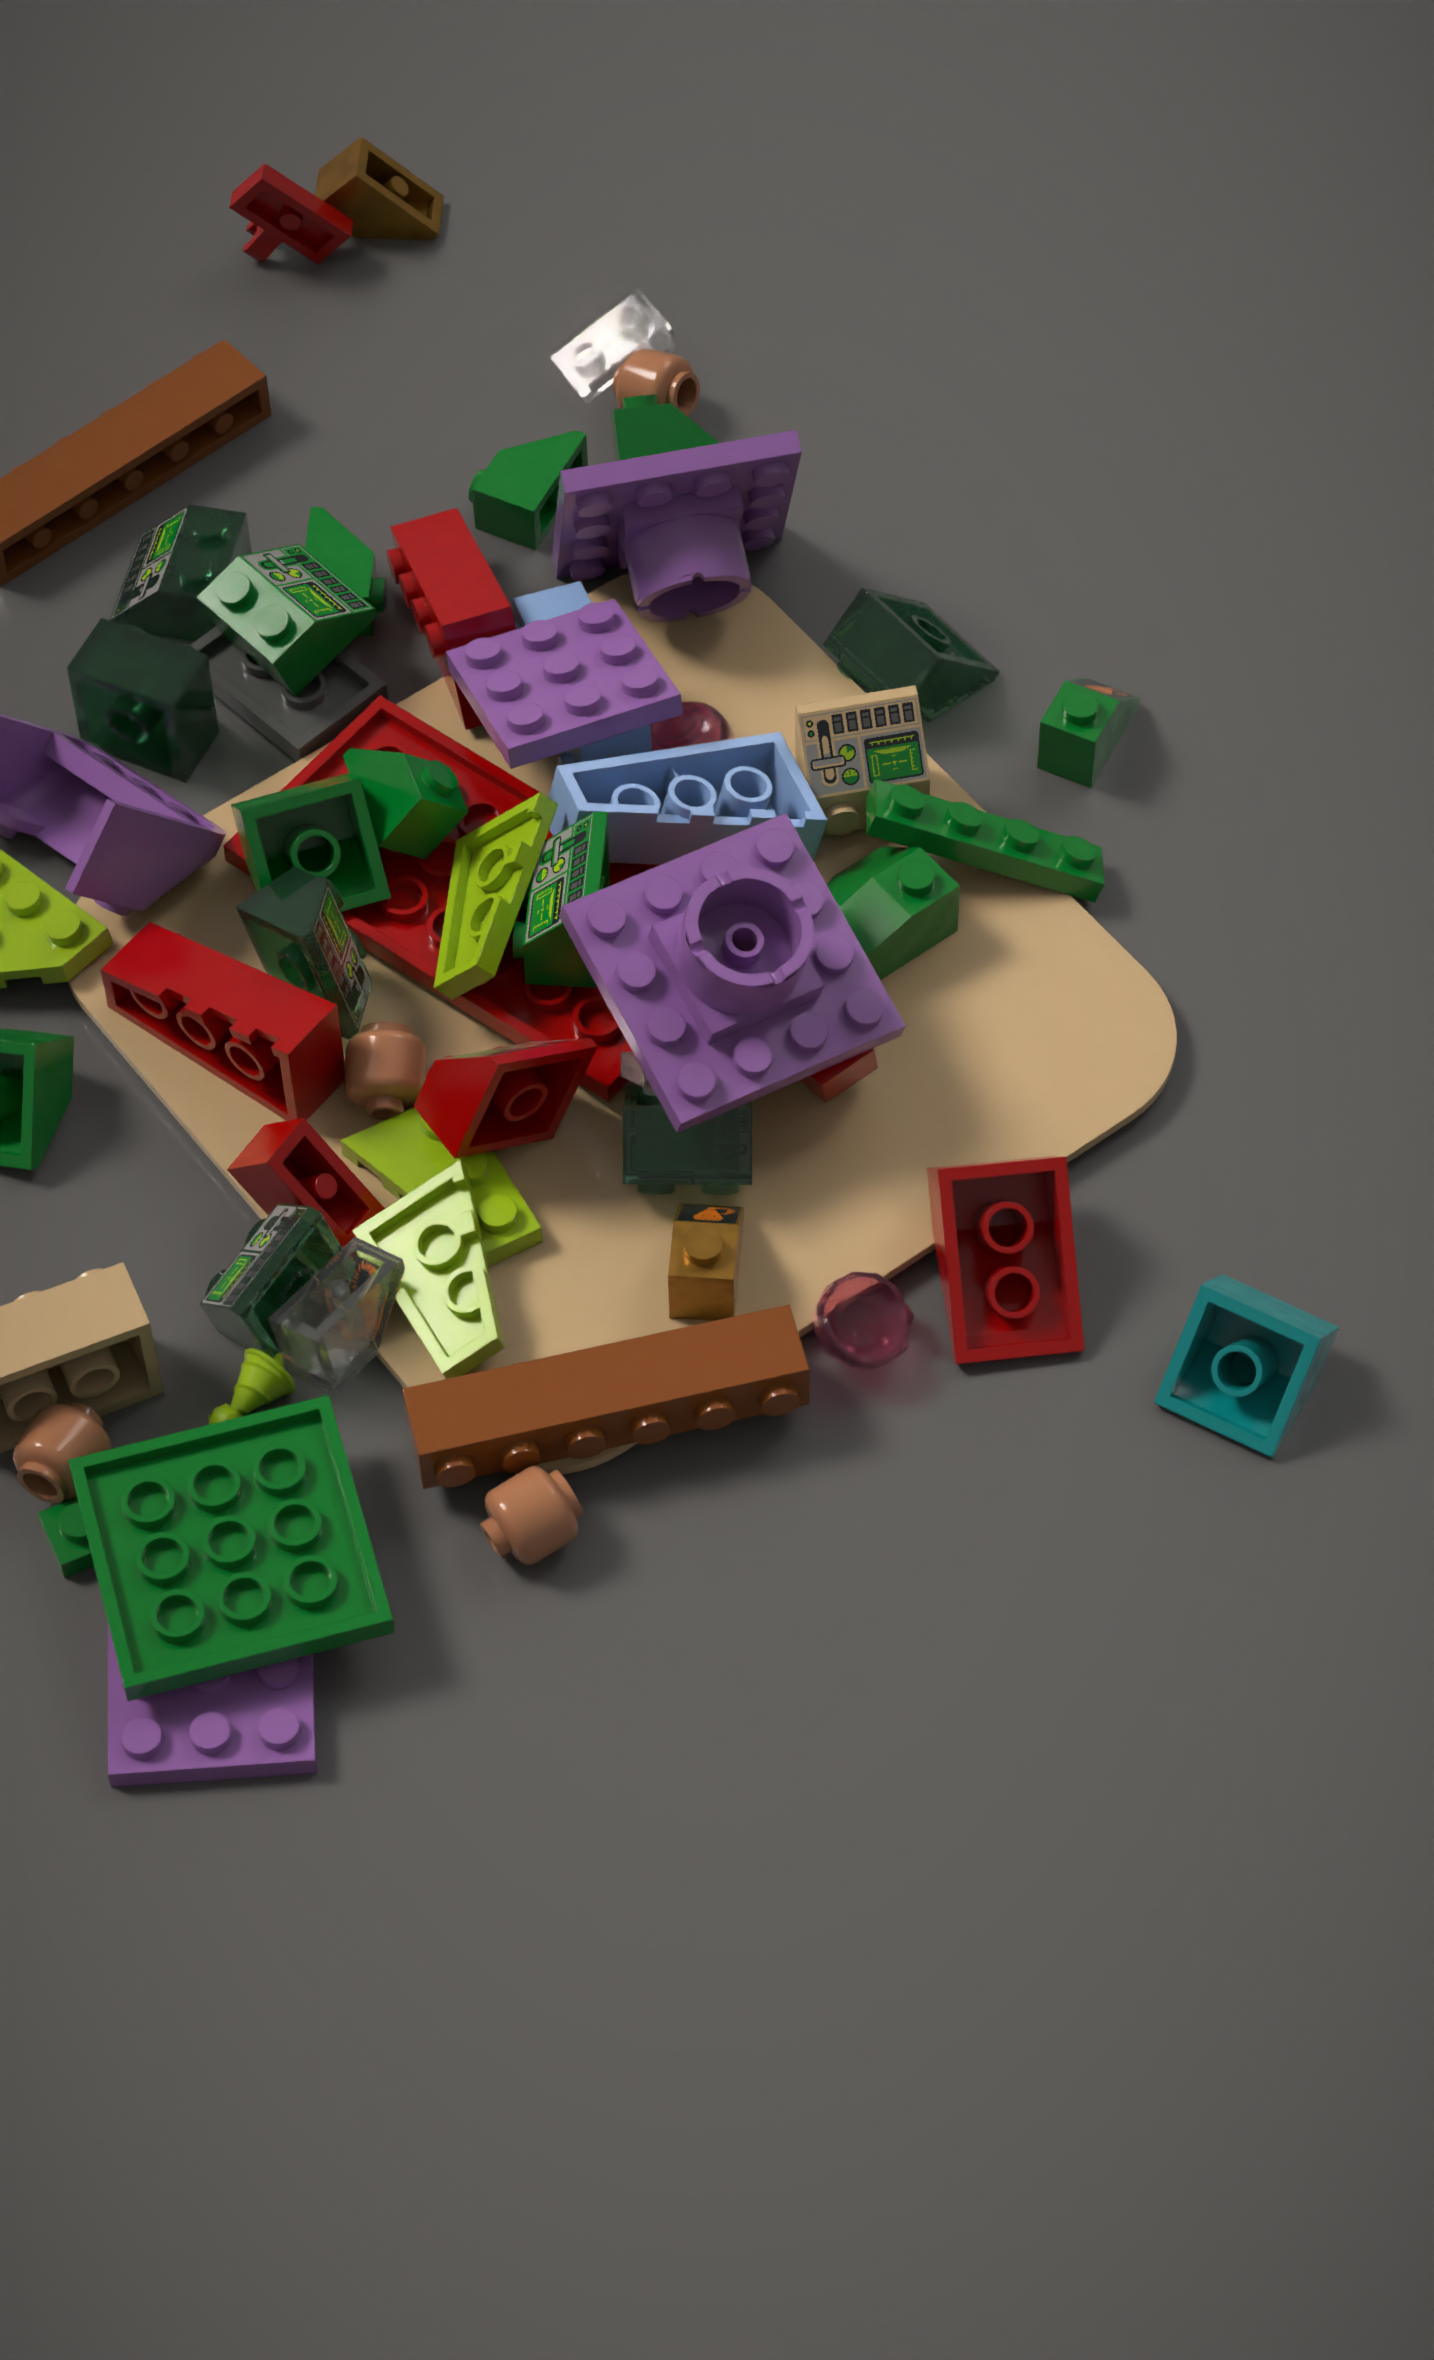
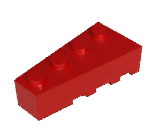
[386,508,516,730]
[100,922,345,1121]

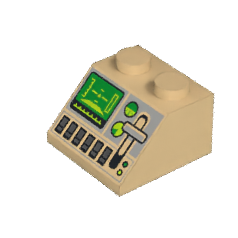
[795,685,930,836]

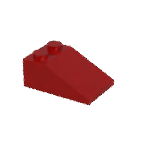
[927,1155,1085,1364]

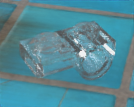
[550,288,677,404]

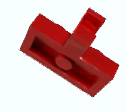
[229,163,354,264]

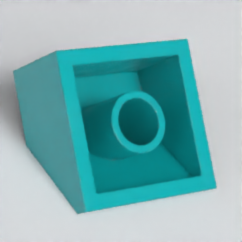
[1154,1274,1340,1457]

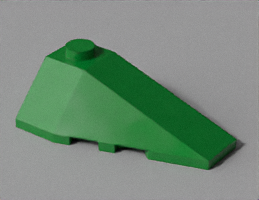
[827,847,960,980]
[0,1028,74,1170]

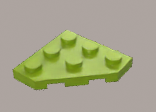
[0,849,113,989]

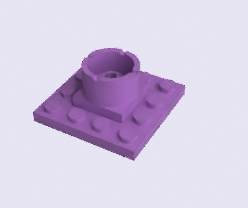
[552,430,802,622]
[559,813,906,1133]

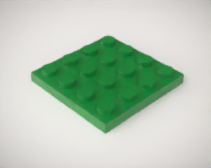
[68,1395,395,1701]

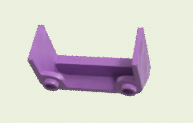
[0,714,227,916]

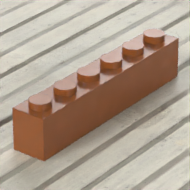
[0,339,271,587]
[402,1304,810,1489]

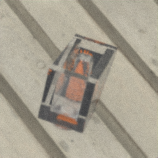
[269,1237,405,1396]

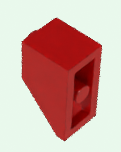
[227,1118,385,1255]

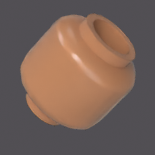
[612,349,700,416]
[344,1021,427,1120]
[12,1403,112,1503]
[480,1466,584,1565]

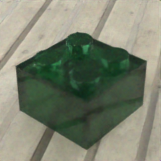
[67,618,219,783]

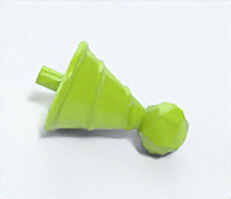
[208,1348,296,1425]

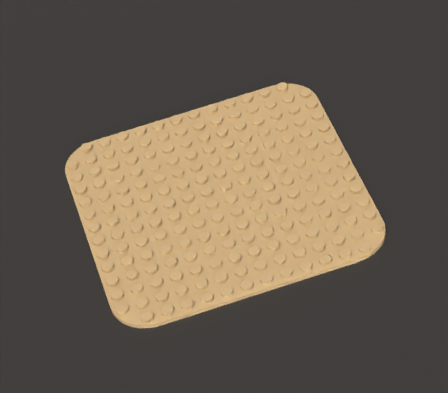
[68,573,1177,1474]

